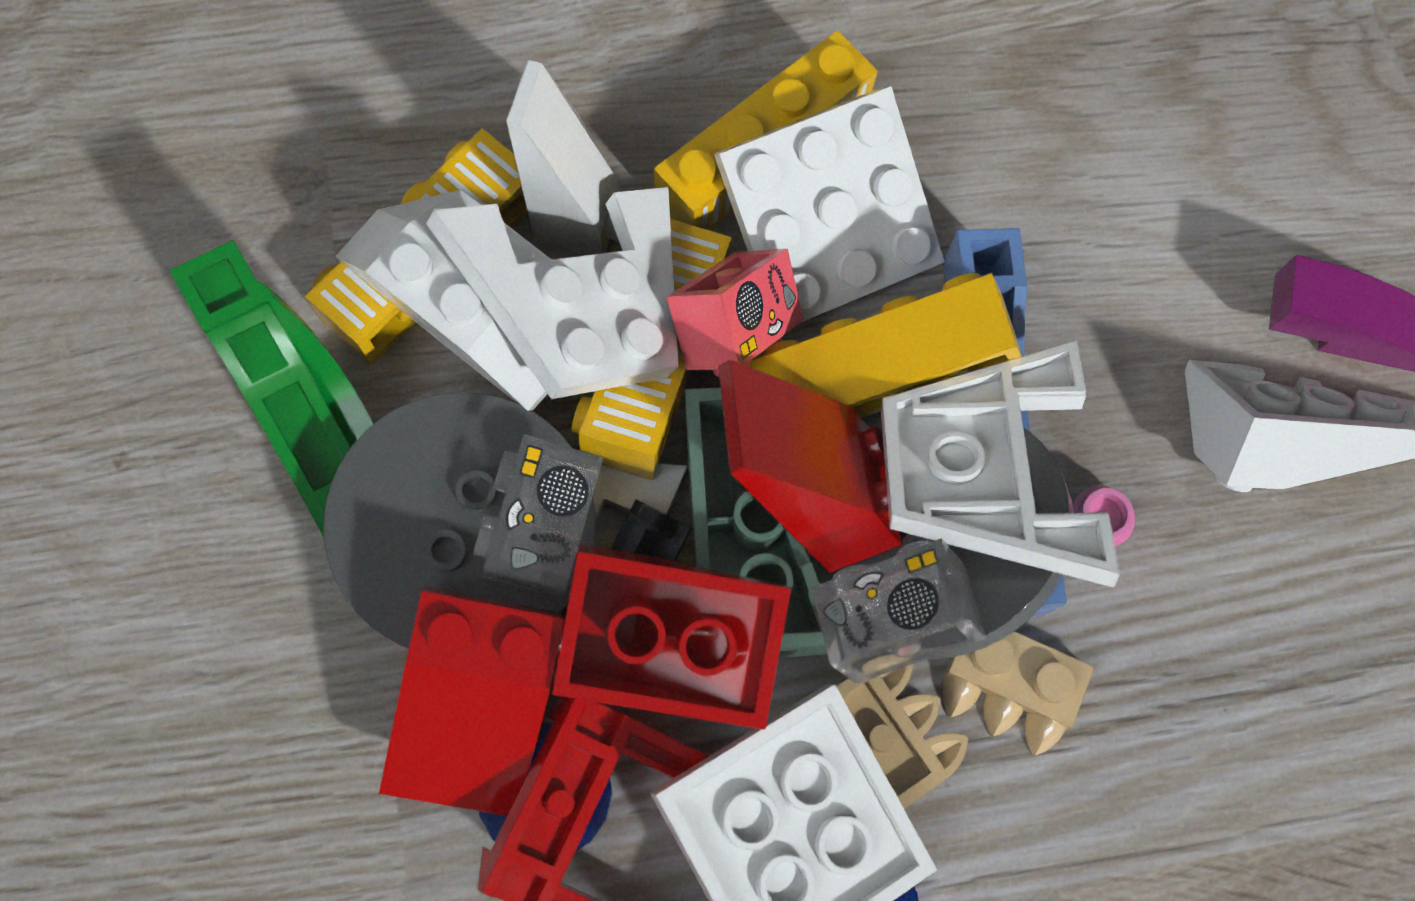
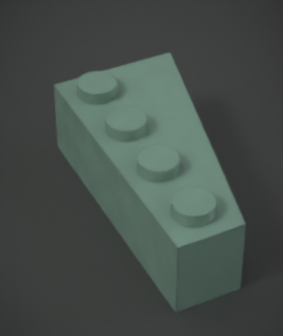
[684,388,840,658]

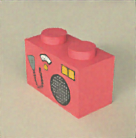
[667,248,804,376]

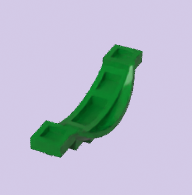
[169,240,374,537]

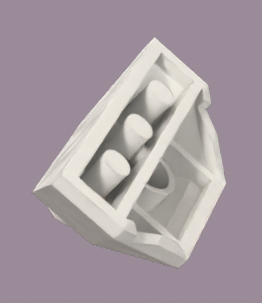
[335,190,552,412]

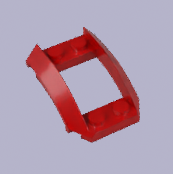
[477,697,709,901]

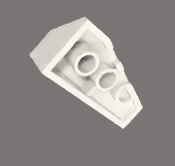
[506,60,619,255]
[1185,360,1415,492]

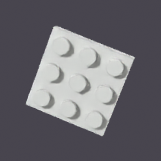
[714,86,945,323]
[650,684,937,901]

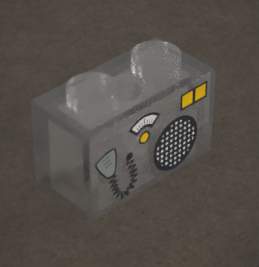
[473,434,604,597]
[811,538,986,684]

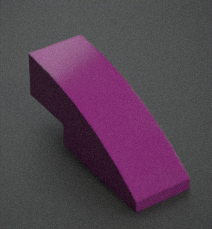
[1269,255,1415,372]

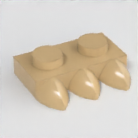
[942,631,1095,755]
[836,656,968,809]

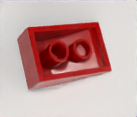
[718,360,902,573]
[552,544,791,730]
[379,586,565,816]

